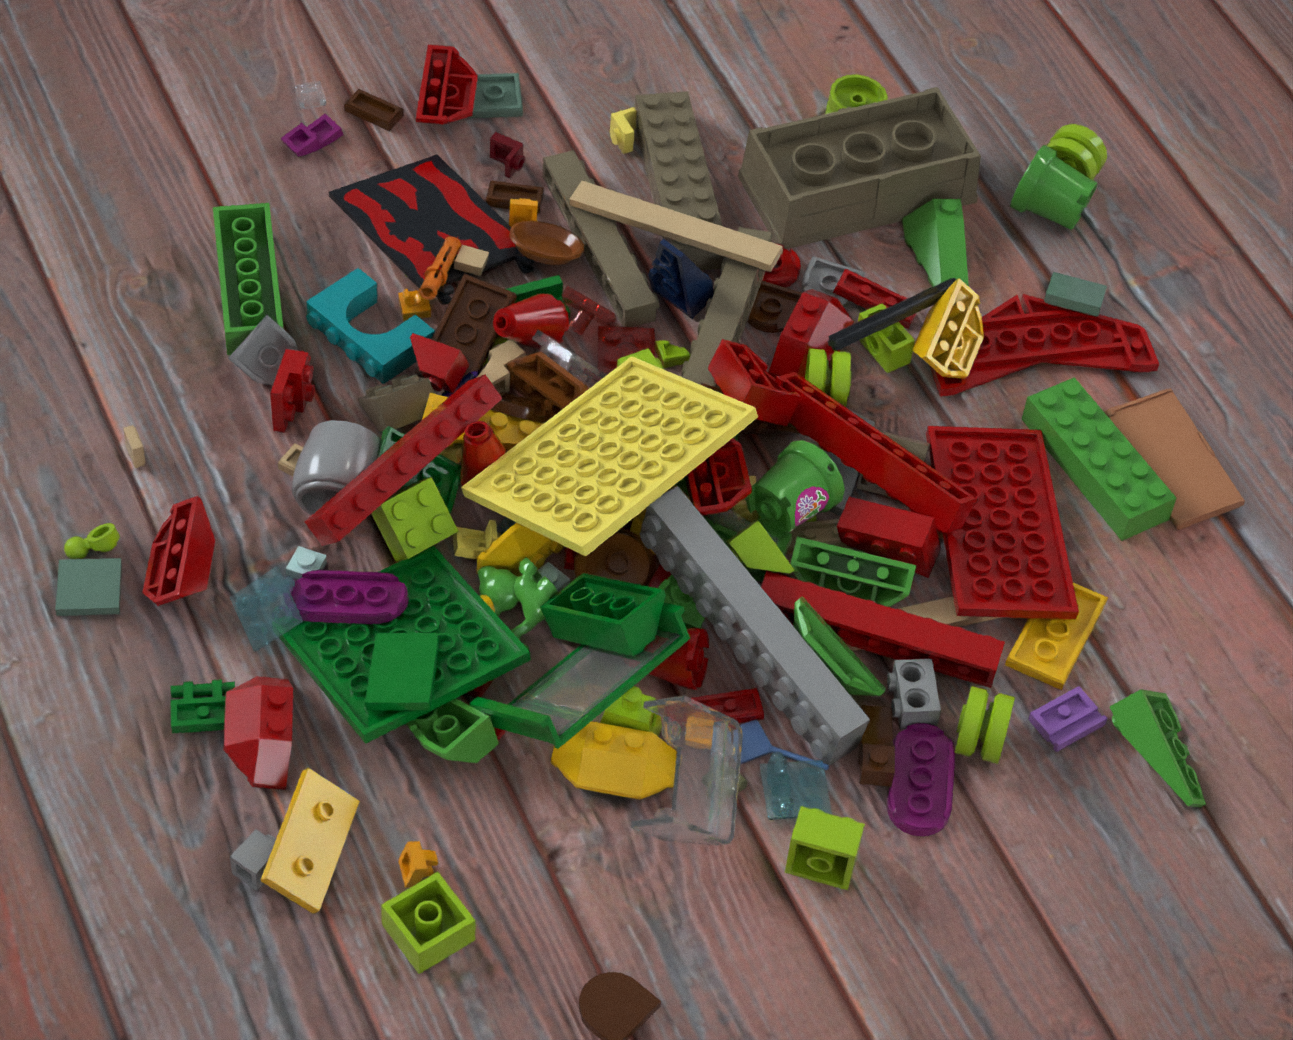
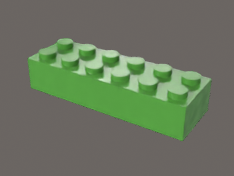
[213,203,284,355]
[1022,377,1177,541]

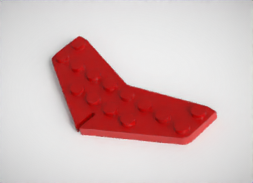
[929,294,1160,397]

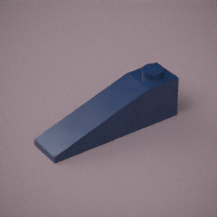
[648,239,714,319]

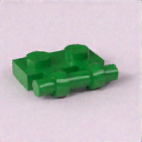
[170,679,235,734]

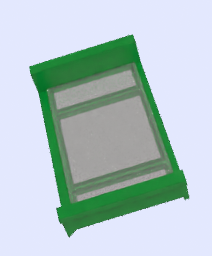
[469,602,690,749]

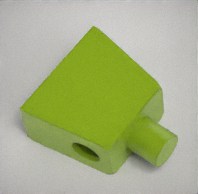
[600,686,662,737]

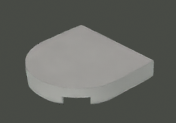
[802,256,865,307]
[228,315,299,385]

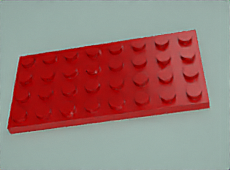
[926,426,1079,619]

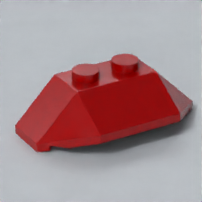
[416,44,478,125]
[768,289,854,378]
[685,438,752,515]
[142,496,216,606]
[223,676,293,790]

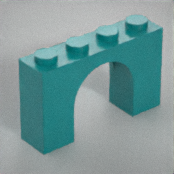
[306,268,435,384]

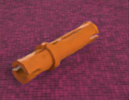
[419,237,461,300]

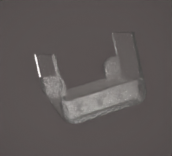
[631,695,743,846]

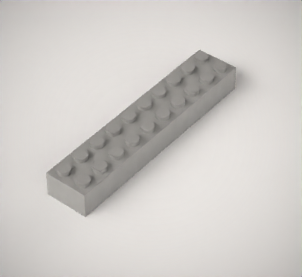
[640,486,870,766]

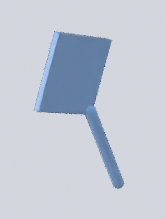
[720,719,829,770]

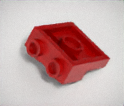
[270,349,315,433]

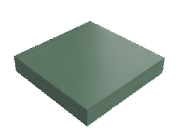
[470,73,523,118]
[1044,272,1107,317]
[55,558,122,616]

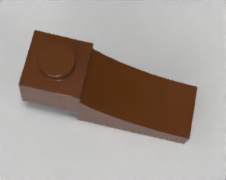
[858,705,895,787]

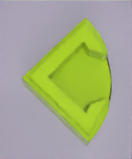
[655,340,690,368]

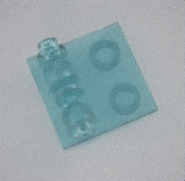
[230,566,303,652]
[759,752,832,820]

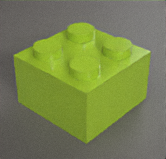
[371,477,459,561]
[784,806,865,890]
[381,872,476,974]

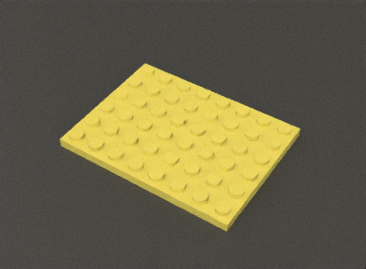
[461,356,758,556]

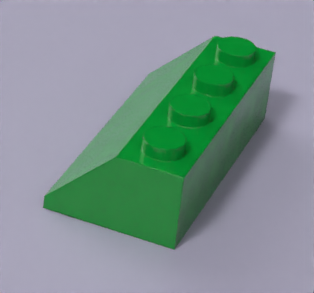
[540,573,666,656]

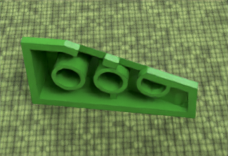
[902,199,969,287]
[1109,689,1206,807]
[406,698,499,763]

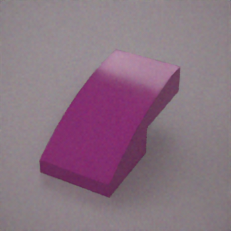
[281,114,344,157]

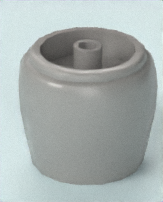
[291,420,380,515]

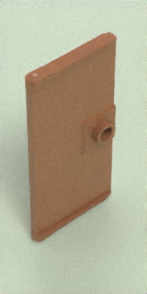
[1104,388,1245,530]

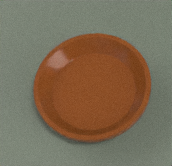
[509,221,584,265]
[574,528,656,586]

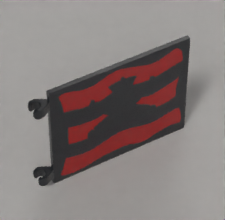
[329,154,535,305]

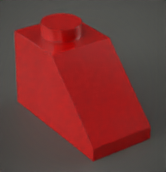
[410,333,470,393]

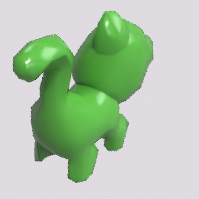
[477,557,558,650]

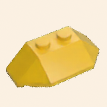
[912,278,984,379]
[476,522,564,576]
[551,721,682,800]

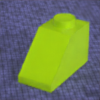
[726,520,795,574]

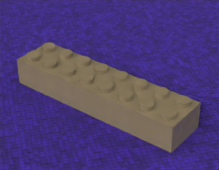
[635,91,726,270]

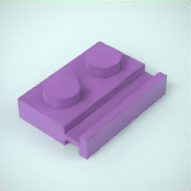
[1028,686,1107,752]

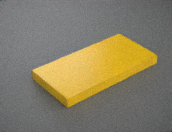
[1005,583,1108,690]

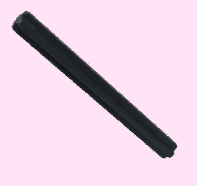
[828,278,956,351]

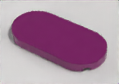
[284,570,408,624]
[887,723,956,837]

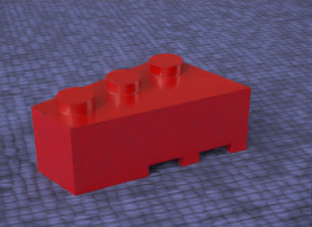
[707,339,802,426]
[836,496,941,578]

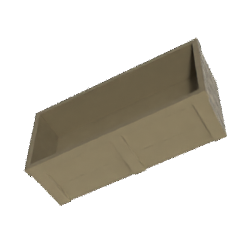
[738,87,981,249]

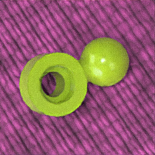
[64,523,120,559]

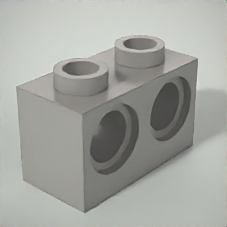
[887,659,941,730]

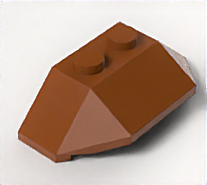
[507,351,589,417]

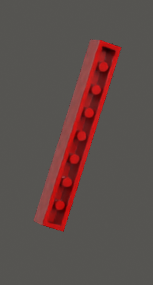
[780,372,976,534]
[304,374,503,546]
[761,571,1005,688]

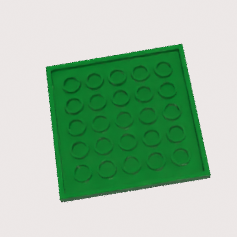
[272,545,531,744]

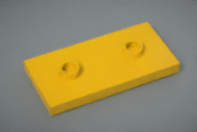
[260,768,360,914]

